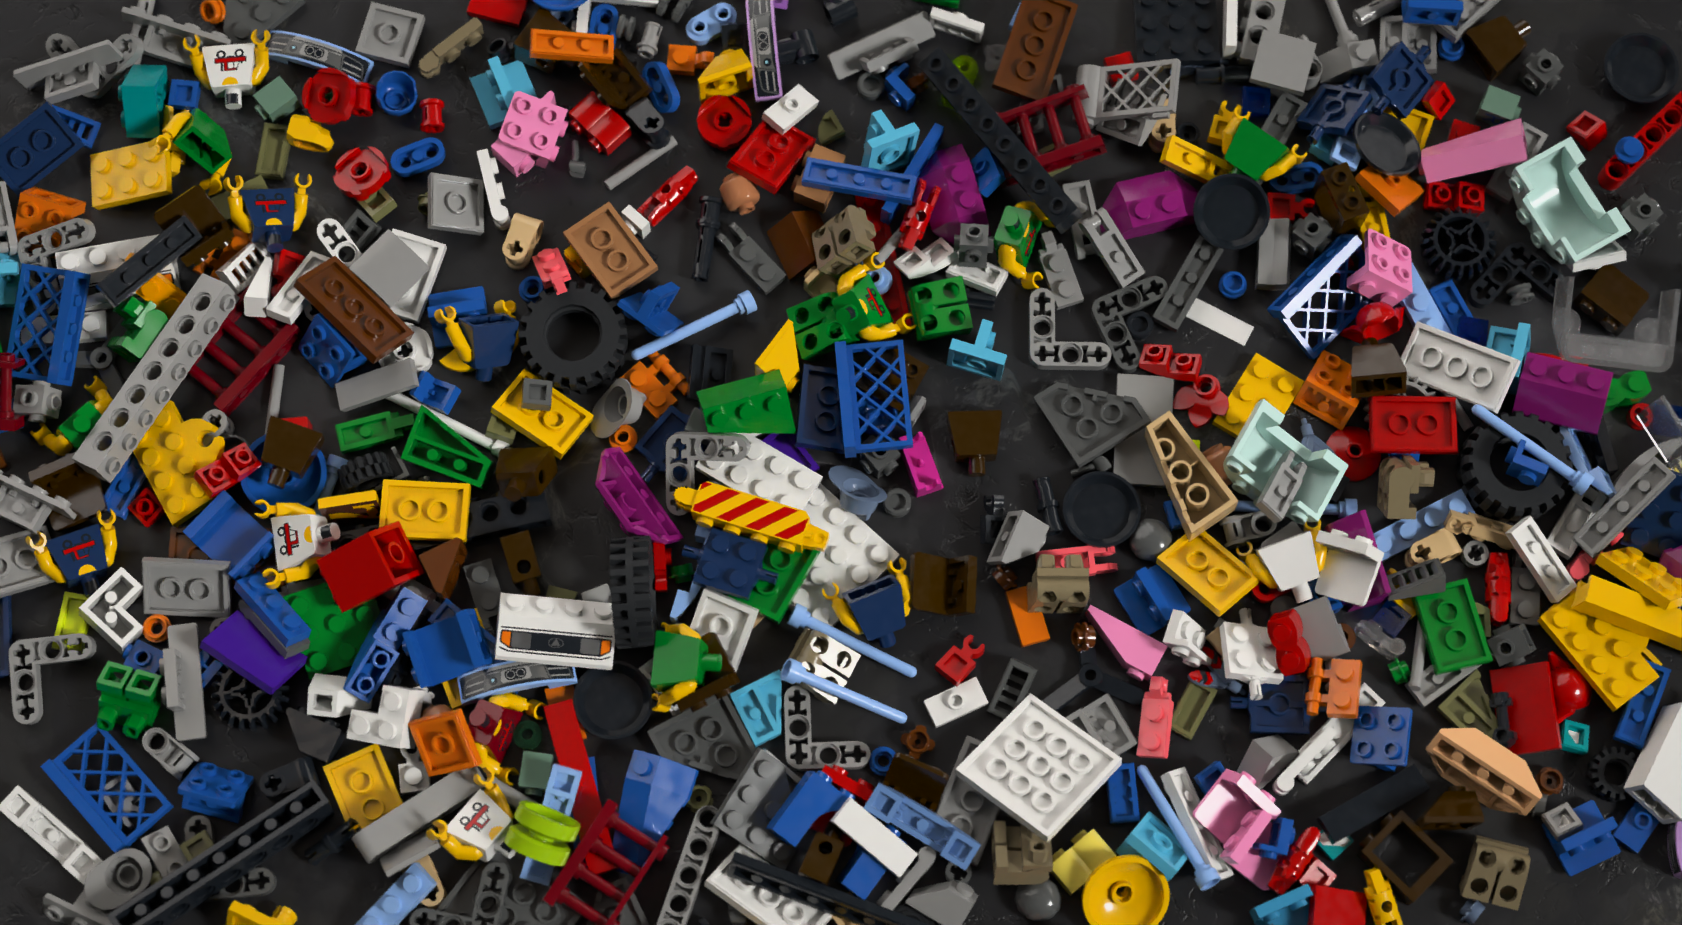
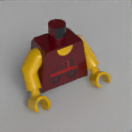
[468,693,547,785]

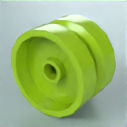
[504,801,581,866]

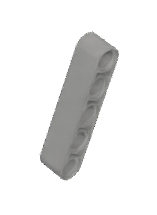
[352,767,486,864]
[657,805,720,925]

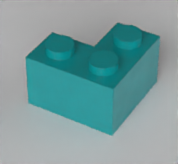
[118,64,169,138]

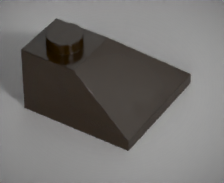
[1414,786,1484,830]

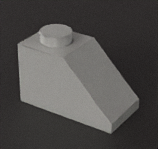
[1317,39,1379,85]
[987,510,1049,565]
[906,880,979,925]

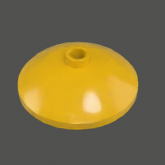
[1082,855,1170,925]

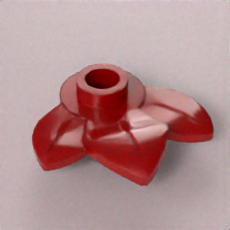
[1173,374,1229,428]

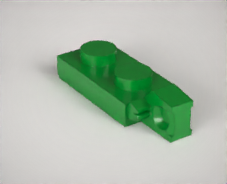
[335,411,415,454]

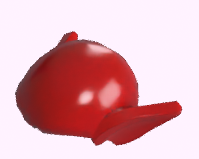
[1339,301,1405,344]
[1548,651,1593,724]

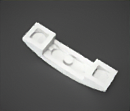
[0,785,104,885]

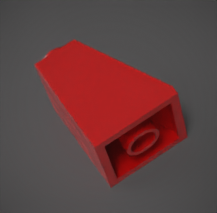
[316,521,425,613]

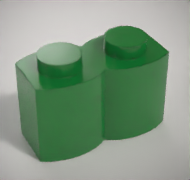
[1603,371,1652,414]

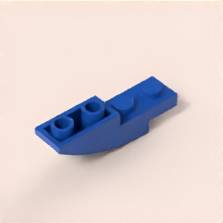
[343,585,428,704]

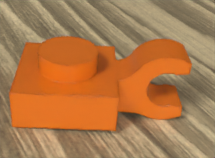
[667,44,714,76]

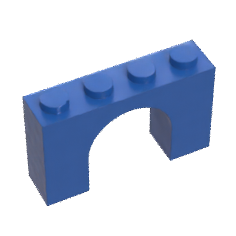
[766,770,906,900]

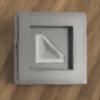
[1541,802,1583,842]

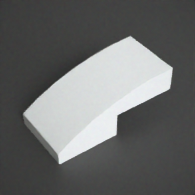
[893,237,959,279]

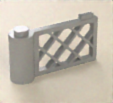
[1072,58,1181,129]

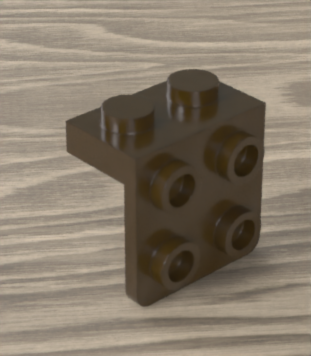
[577,48,653,110]
[154,185,234,268]
[1572,264,1649,337]
[28,452,108,532]
[909,552,977,617]
[676,632,740,713]
[883,752,949,812]

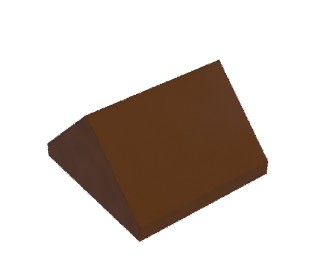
[767,210,824,282]
[418,538,468,602]

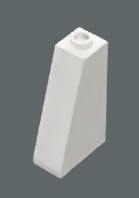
[1623,702,1682,825]

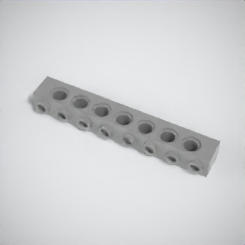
[72,273,240,484]

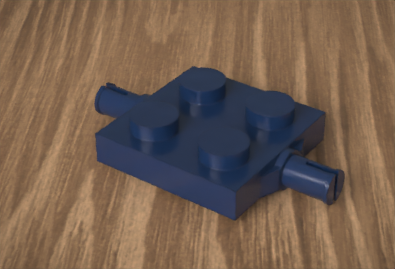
[1366,41,1435,120]
[1296,73,1373,145]
[634,405,710,484]
[682,528,779,601]
[1229,675,1327,735]

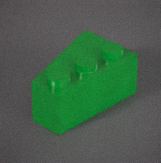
[401,405,497,491]

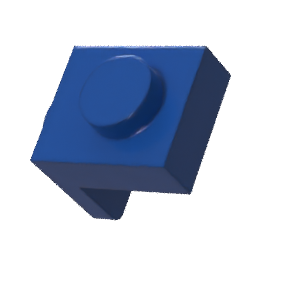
[884,62,915,112]
[410,370,461,415]
[1505,439,1549,487]
[1251,818,1295,860]

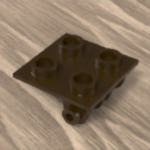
[856,340,930,412]

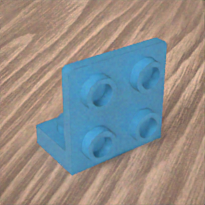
[1249,884,1313,925]

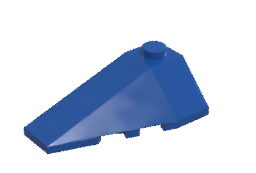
[613,749,699,876]

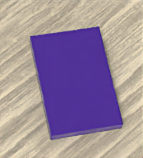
[200,610,307,695]

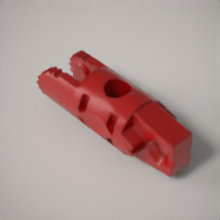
[637,166,698,227]
[898,178,942,251]
[1485,552,1511,628]
[1267,826,1321,896]

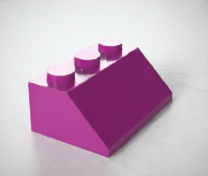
[1512,352,1613,435]
[1323,510,1392,612]

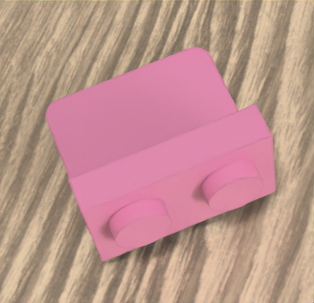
[498,91,569,169]
[1347,229,1413,307]
[1193,769,1282,846]
[1219,809,1283,890]

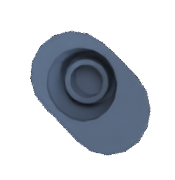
[828,465,887,521]

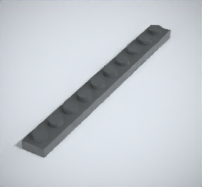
[1152,91,1308,333]

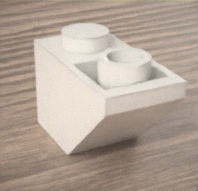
[307,673,372,718]

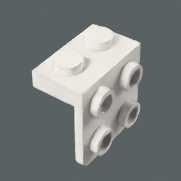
[1315,529,1384,607]

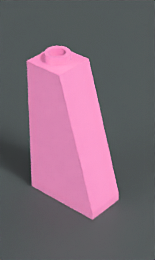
[1418,118,1528,184]

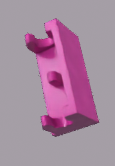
[898,432,944,498]

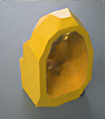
[287,114,334,152]

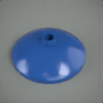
[240,434,327,515]

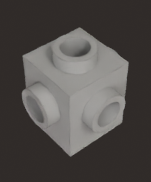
[13,380,62,423]

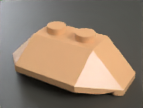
[1425,728,1542,816]

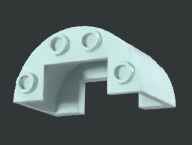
[1509,137,1631,265]
[1223,399,1349,525]

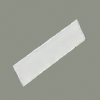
[1186,298,1254,346]

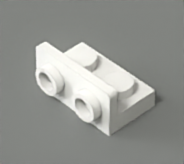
[1163,609,1212,667]

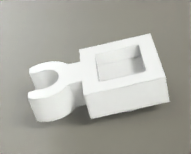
[571,0,591,33]
[398,748,431,795]

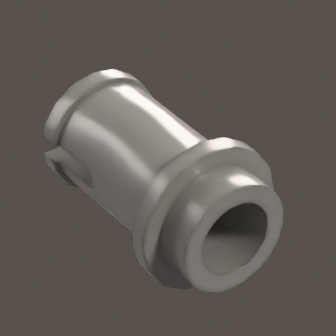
[636,22,662,59]

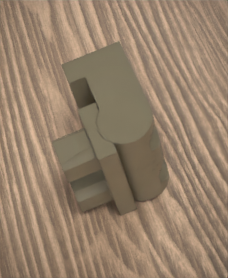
[812,205,876,279]
[1377,454,1435,519]
[1026,554,1090,614]
[780,628,861,704]
[991,821,1053,885]
[1459,835,1530,911]

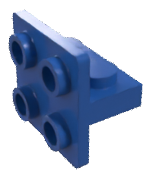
[617,281,684,337]
[427,286,488,349]
[298,313,367,388]
[1113,564,1191,636]
[1350,706,1413,772]
[178,762,254,823]
[1542,800,1620,877]

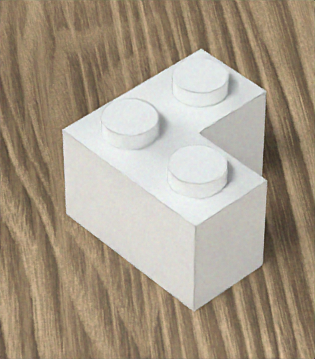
[79,567,143,654]
[347,685,425,749]

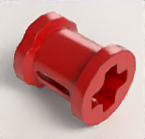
[351,82,376,117]
[419,98,445,133]

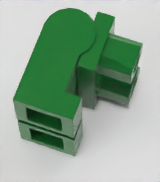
[907,276,973,342]
[786,292,860,363]
[106,296,168,363]
[96,661,162,739]

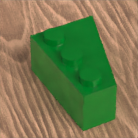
[696,369,796,434]

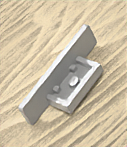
[121,6,231,69]
[828,11,935,80]
[13,40,123,104]
[0,470,77,534]
[159,623,207,741]
[42,890,119,925]

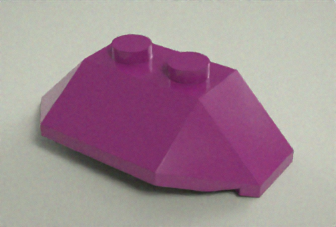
[917,144,991,245]
[1100,170,1199,240]
[595,447,684,544]

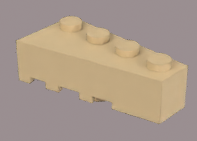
[1144,410,1238,542]

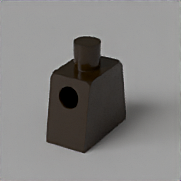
[511,7,579,74]
[1462,15,1531,82]
[1351,338,1407,398]
[946,410,1002,477]
[261,416,325,489]
[495,447,558,502]
[500,530,543,596]
[798,821,844,886]

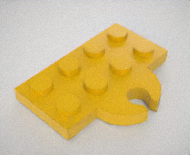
[133,400,225,527]
[1537,592,1660,712]

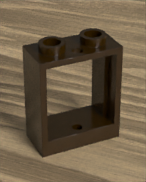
[1310,162,1370,241]
[1356,810,1453,906]

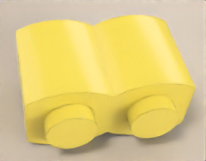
[1050,828,1117,896]

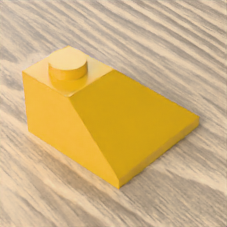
[698,48,753,105]
[755,319,800,394]

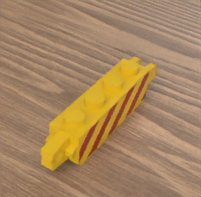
[673,481,830,554]

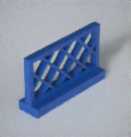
[1267,233,1372,360]
[7,263,91,386]
[835,340,913,458]
[40,723,174,853]

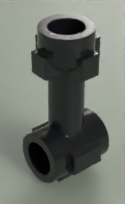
[1489,692,1518,748]

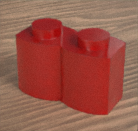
[568,91,632,156]
[1267,608,1311,676]

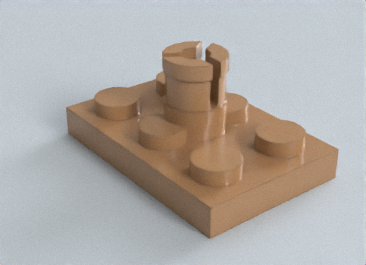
[563,202,658,301]

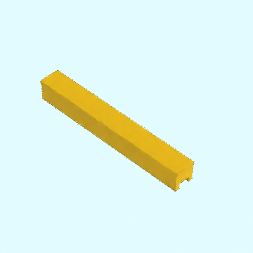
[1571,575,1682,651]

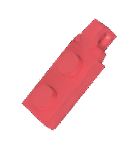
[532,247,572,295]
[1136,676,1174,759]

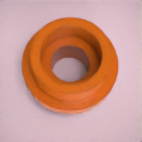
[200,0,226,24]
[609,425,638,453]
[143,614,172,643]

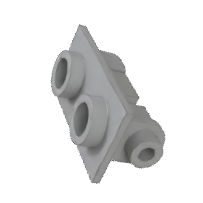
[141,825,188,878]

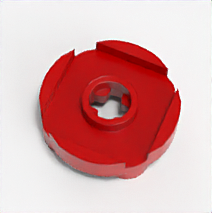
[302,68,356,125]
[697,95,752,151]
[333,146,391,201]

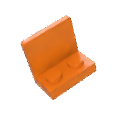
[14,187,86,259]
[1293,350,1362,430]

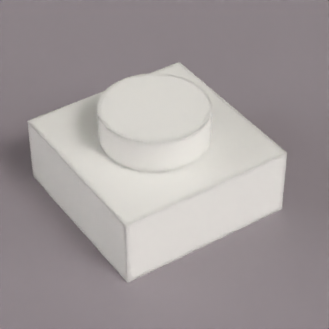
[621,205,651,239]

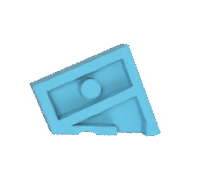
[729,669,782,748]

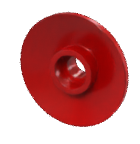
[1326,426,1381,482]

